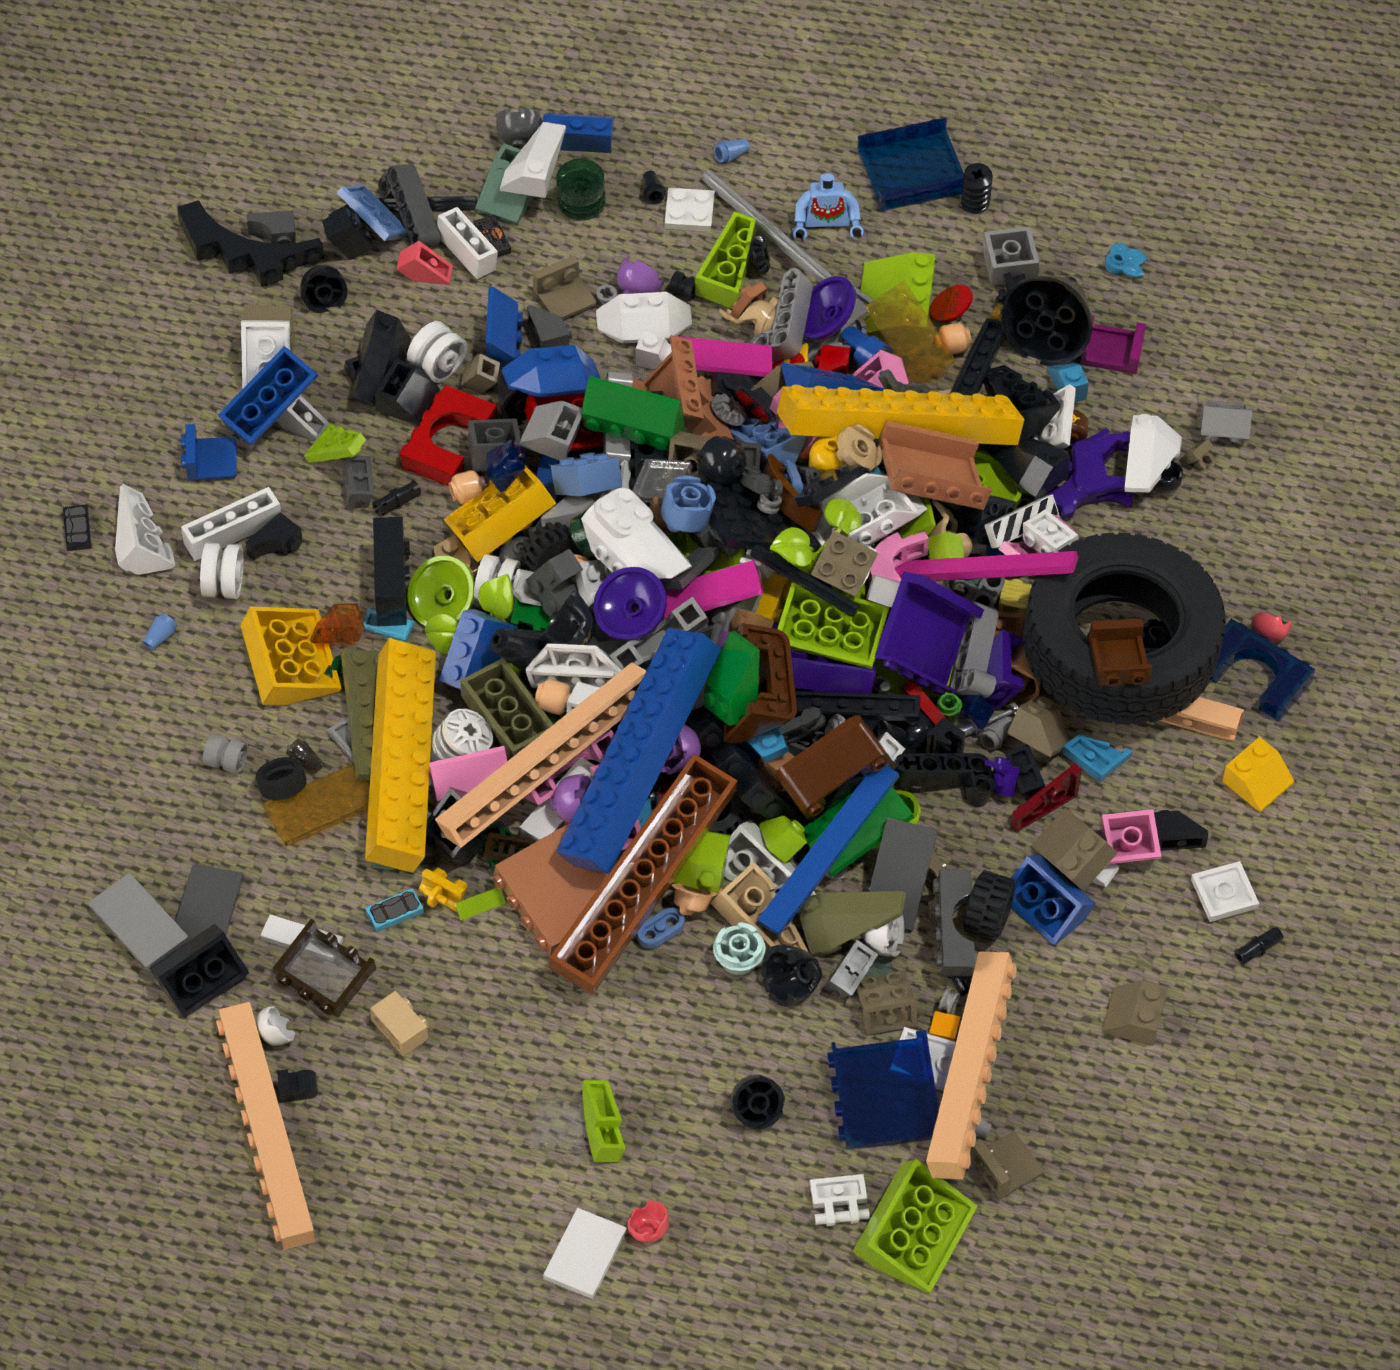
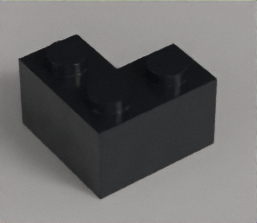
[322,204,374,260]
[426,787,484,863]

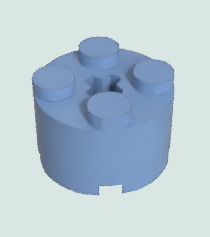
[660,476,716,533]

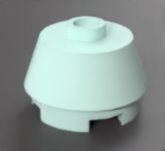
[713,922,766,975]

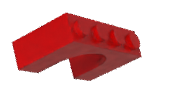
[399,385,497,486]

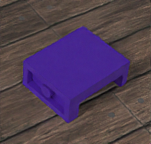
[975,630,1024,711]

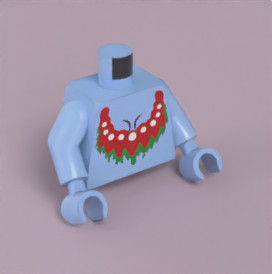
[792,173,864,240]

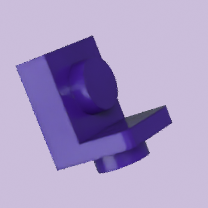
[984,757,1020,797]

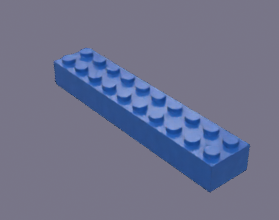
[556,628,721,874]

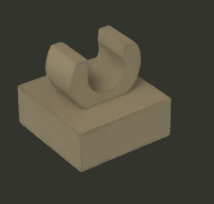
[1181,439,1215,471]

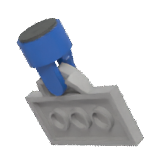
[802,286,893,368]

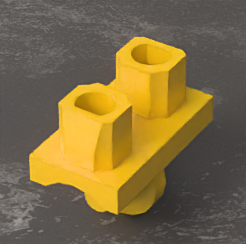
[418,868,468,912]

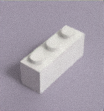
[437,207,498,279]

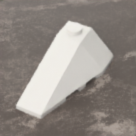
[500,122,566,198]
[1125,414,1182,492]
[115,484,175,575]
[725,819,816,913]

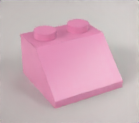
[1100,809,1162,864]

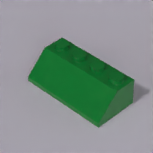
[581,376,685,451]
[803,787,915,877]

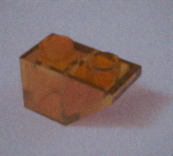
[310,603,365,644]

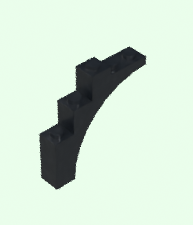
[177,200,324,287]
[687,705,808,826]

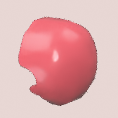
[1251,612,1292,643]
[628,1200,669,1243]

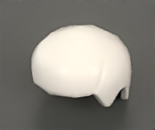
[257,1006,295,1046]

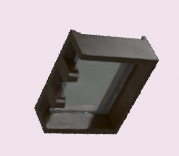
[273,919,376,1017]

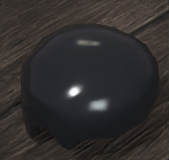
[1152,461,1183,493]

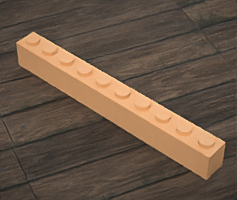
[435,662,646,848]
[926,952,1016,1179]
[216,1002,315,1250]

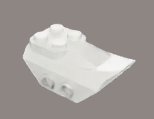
[812,473,927,548]
[581,488,692,580]

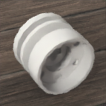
[430,709,493,762]

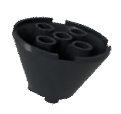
[1001,276,1093,366]

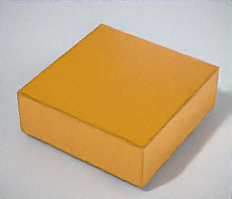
[929,1011,961,1042]

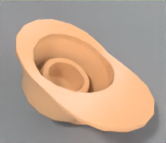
[672,883,722,915]

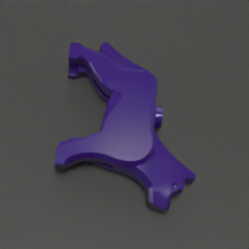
[1047,428,1133,519]

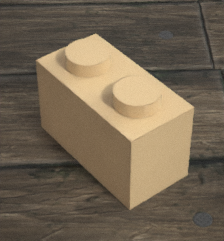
[370,991,429,1056]

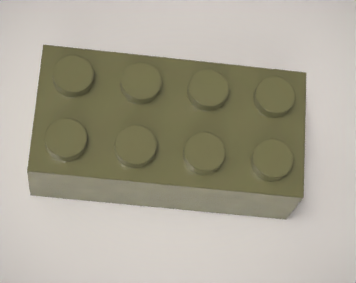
[460,658,553,761]

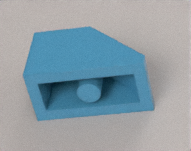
[1047,362,1089,403]

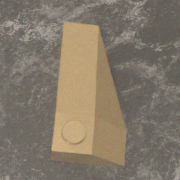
[710,862,808,952]

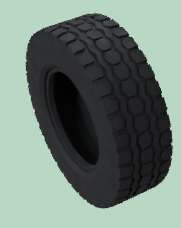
[1023,532,1226,725]

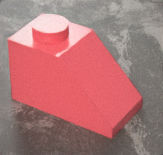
[396,241,453,285]

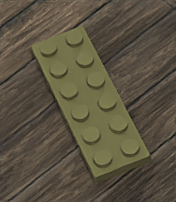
[341,648,379,781]

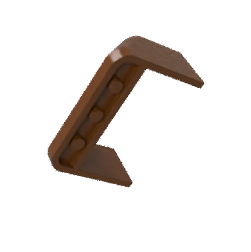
[775,715,897,823]

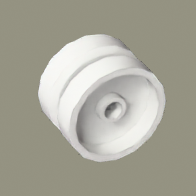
[407,321,468,383]
[200,542,244,599]
[473,554,521,609]

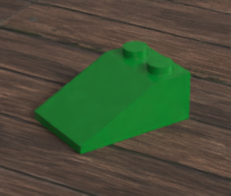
[703,631,760,726]

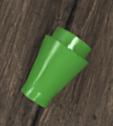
[937,693,962,725]

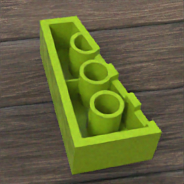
[695,211,756,309]

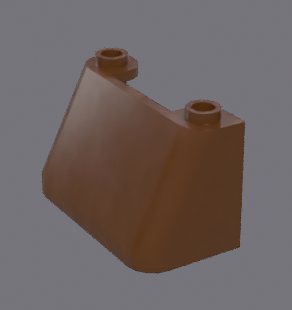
[717,623,797,744]

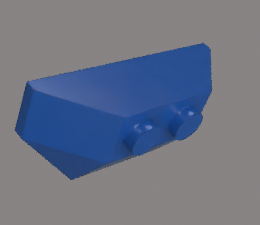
[502,345,600,397]

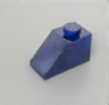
[487,439,526,493]

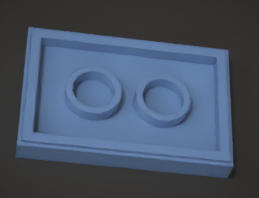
[337,184,407,241]

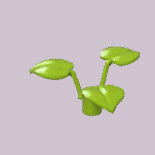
[770,498,866,599]
[425,574,521,680]

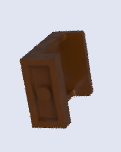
[1088,618,1152,686]

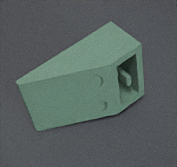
[475,144,534,225]

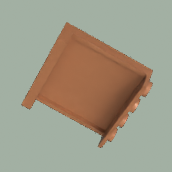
[632,335,704,457]
[878,420,992,510]
[493,824,608,956]

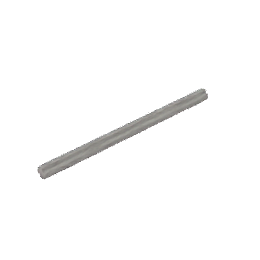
[702,170,833,282]

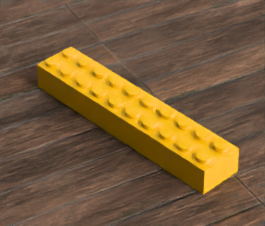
[777,385,1024,445]
[365,638,436,873]

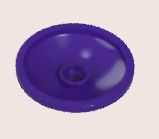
[803,276,856,340]
[593,567,667,641]

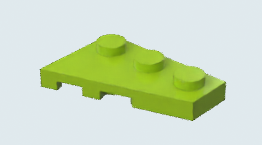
[304,423,366,463]

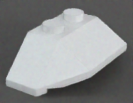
[596,292,692,343]
[526,644,621,690]

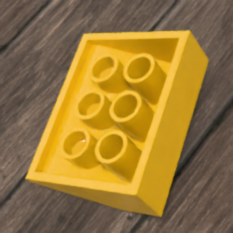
[443,461,556,563]
[240,606,342,705]

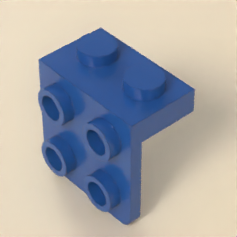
[181,424,237,481]

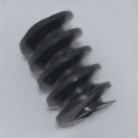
[961,163,993,214]

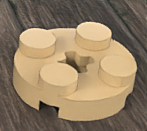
[837,425,882,472]

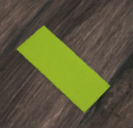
[455,888,506,921]

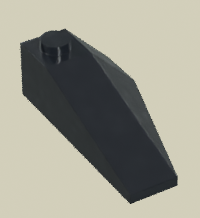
[351,310,411,407]
[985,365,1061,438]
[982,435,1070,501]

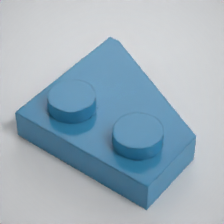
[1062,734,1133,782]

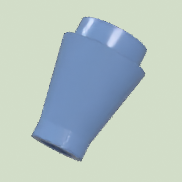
[714,138,750,163]
[142,613,177,651]

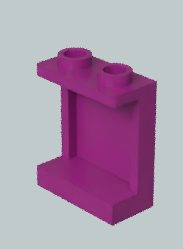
[1080,316,1146,374]

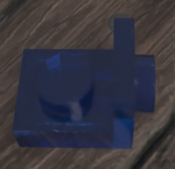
[958,694,994,729]

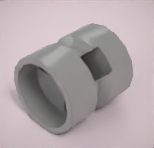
[203,733,248,775]

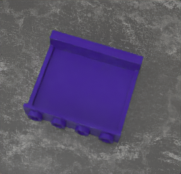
[874,572,984,695]

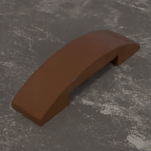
[762,454,823,532]

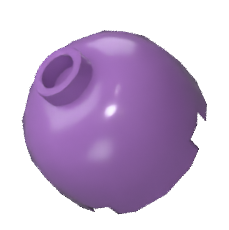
[617,257,665,294]
[661,725,701,775]
[551,774,591,824]

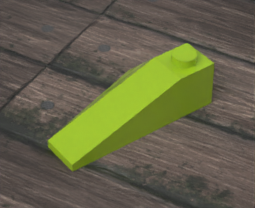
[624,831,731,893]

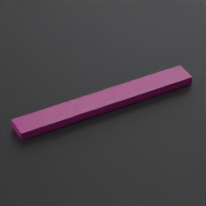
[895,551,1078,581]

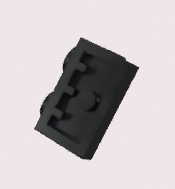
[956,495,1016,546]

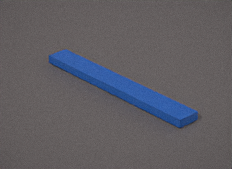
[757,766,899,936]

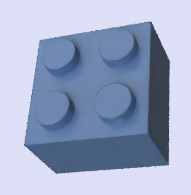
[551,453,622,496]

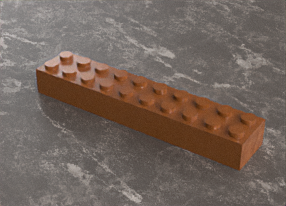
[549,754,737,995]

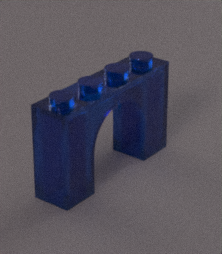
[1211,618,1315,722]

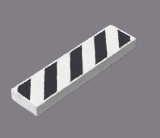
[984,494,1060,548]

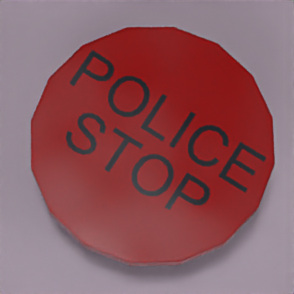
[930,285,973,322]

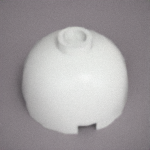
[861,915,904,957]

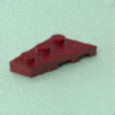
[1011,763,1082,832]

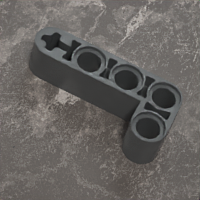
[378,164,440,247]

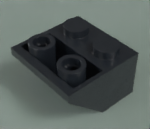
[375,359,440,426]

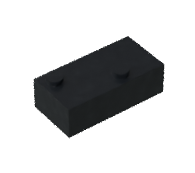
[373,516,410,626]

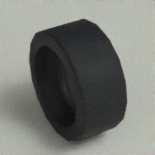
[255,757,307,800]

